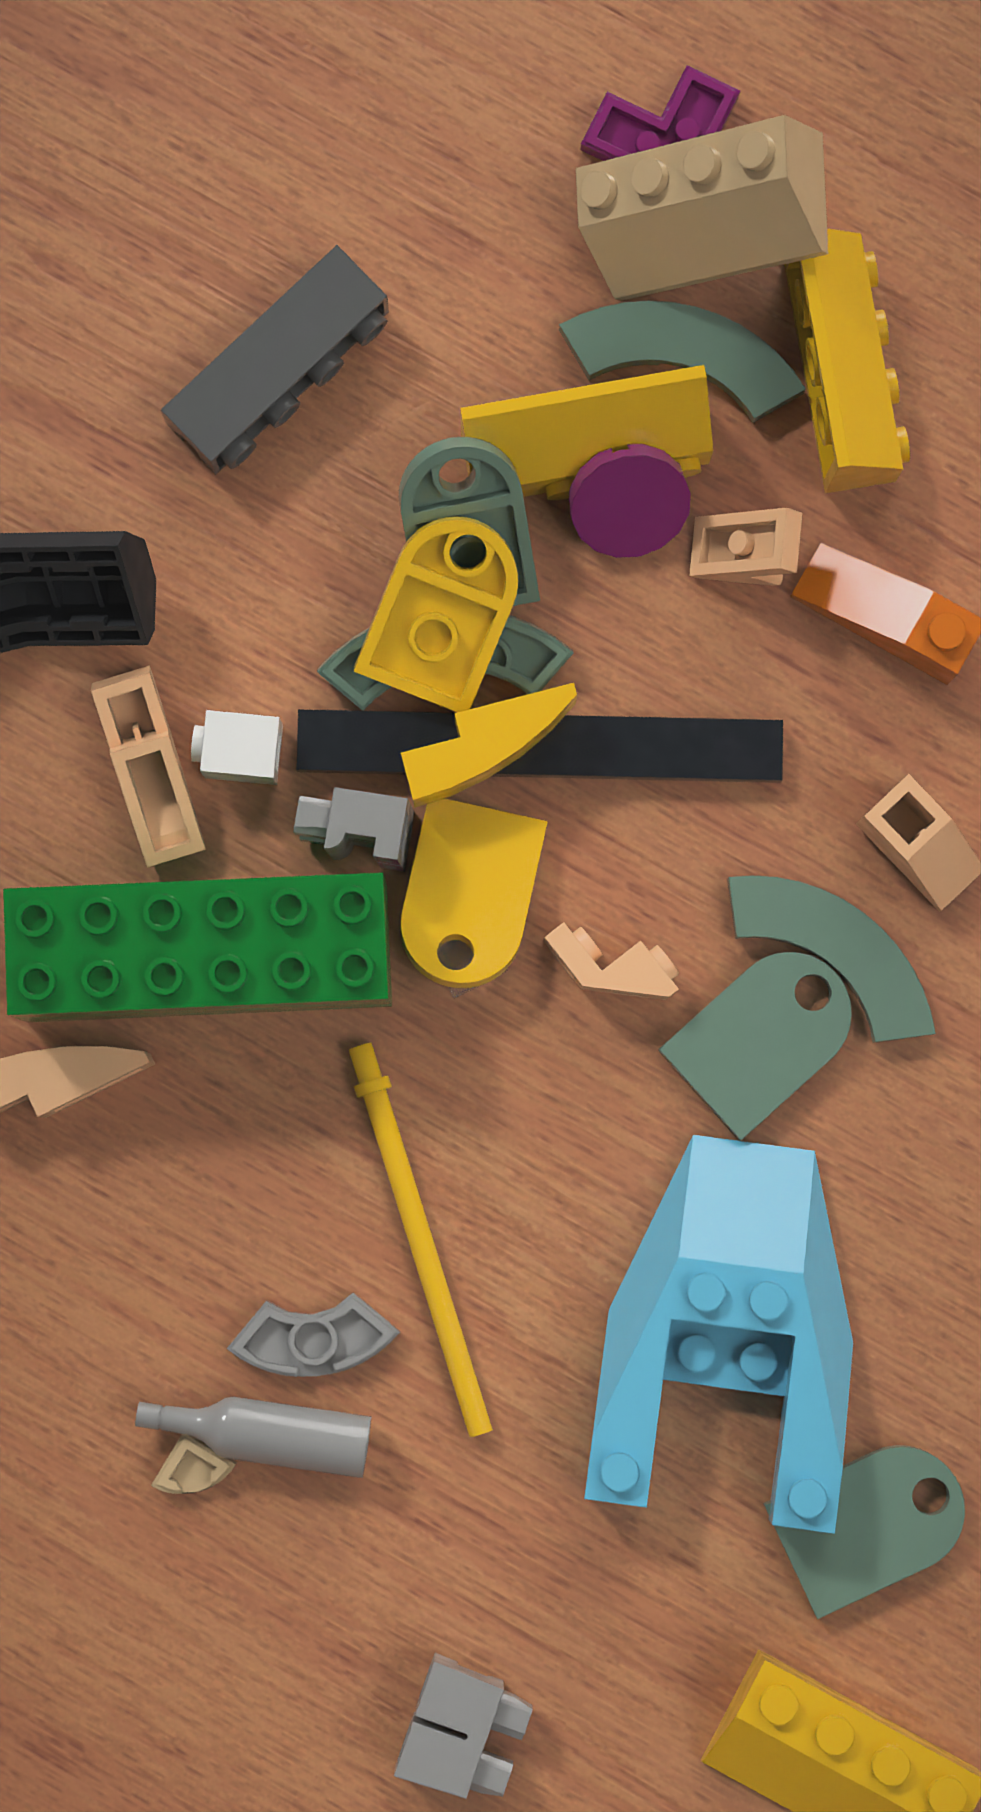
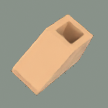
[856,774,981,912]

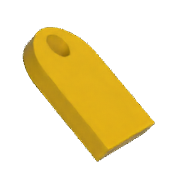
[354,516,518,713]
[401,798,548,988]

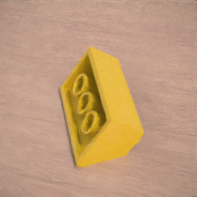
[784,228,910,493]
[460,365,714,500]
[701,1649,981,1812]

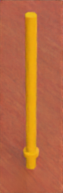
[349,1042,493,1437]

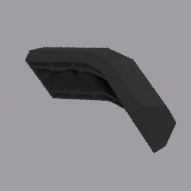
[0,531,156,653]

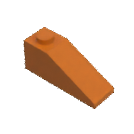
[790,543,981,685]

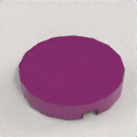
[569,444,691,558]

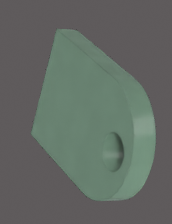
[398,437,540,606]
[658,952,852,1141]
[763,1445,965,1619]

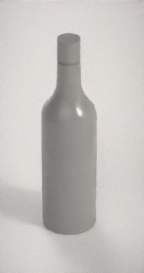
[135,1397,372,1478]

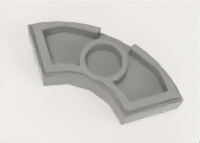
[227,1292,401,1377]

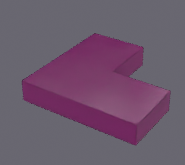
[580,65,740,161]

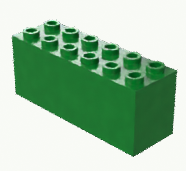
[3,872,392,1022]

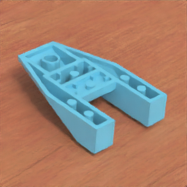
[584,1135,853,1534]

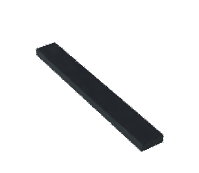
[296,709,783,783]

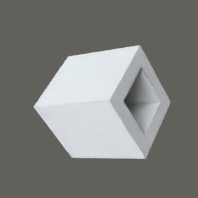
[191,710,283,785]

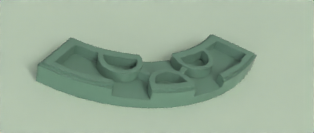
[559,301,806,423]
[317,615,574,711]
[727,875,936,1043]

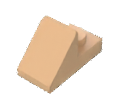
[689,508,802,586]

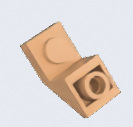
[543,922,679,1000]

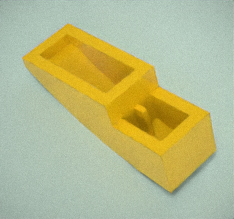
[401,683,577,808]

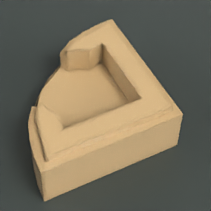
[151,1434,237,1494]

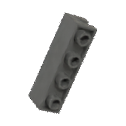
[161,245,389,475]

